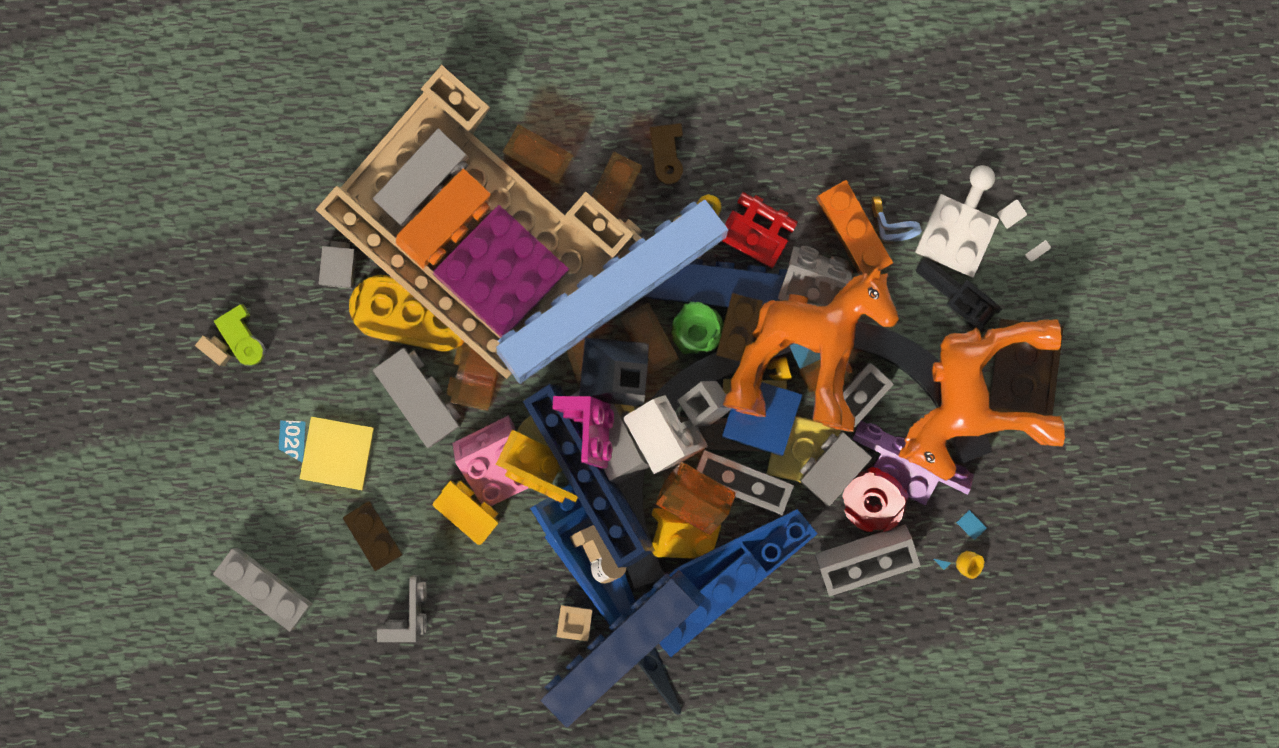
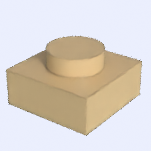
[195,335,232,366]
[556,605,593,641]

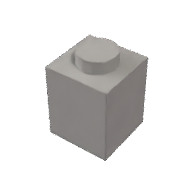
[319,241,357,289]
[678,381,732,427]

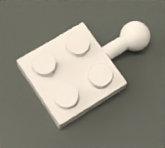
[915,165,999,278]

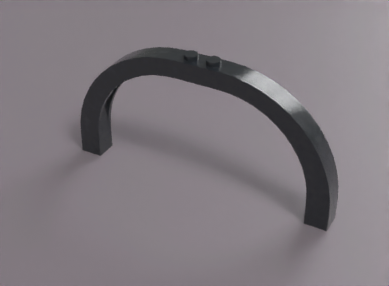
[617,322,993,589]

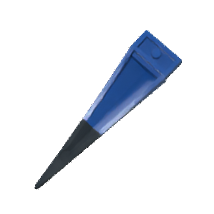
[530,484,681,715]

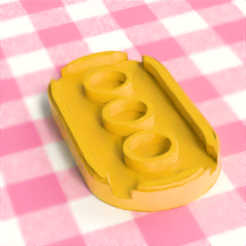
[349,275,465,351]

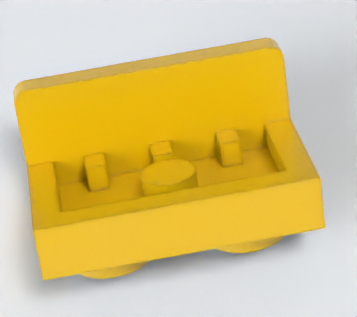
[433,480,500,545]
[652,506,721,559]

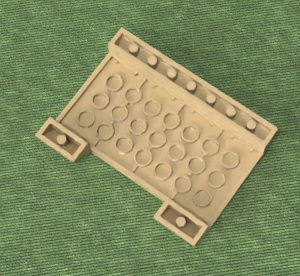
[316,65,634,379]

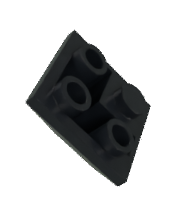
[579,337,649,407]

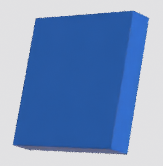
[722,382,802,456]

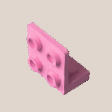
[452,416,528,506]

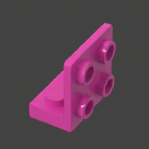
[553,396,614,468]

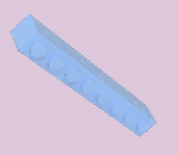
[496,200,728,384]

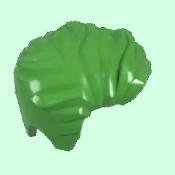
[671,302,724,354]

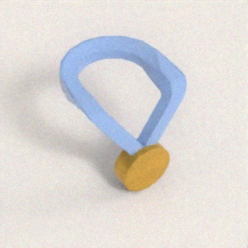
[872,196,922,242]

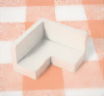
[624,395,708,474]

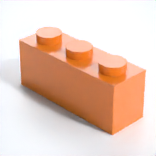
[395,168,491,269]
[816,180,893,275]

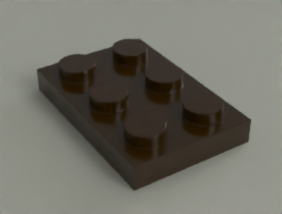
[989,318,1064,416]

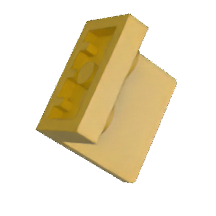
[495,430,578,503]

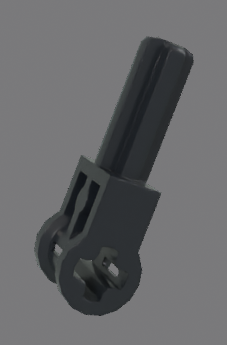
[915,258,1002,334]

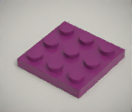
[433,205,569,337]

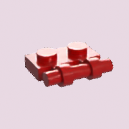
[722,192,798,269]

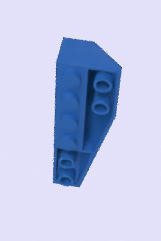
[630,509,818,657]

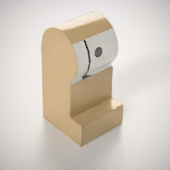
[570,525,626,584]

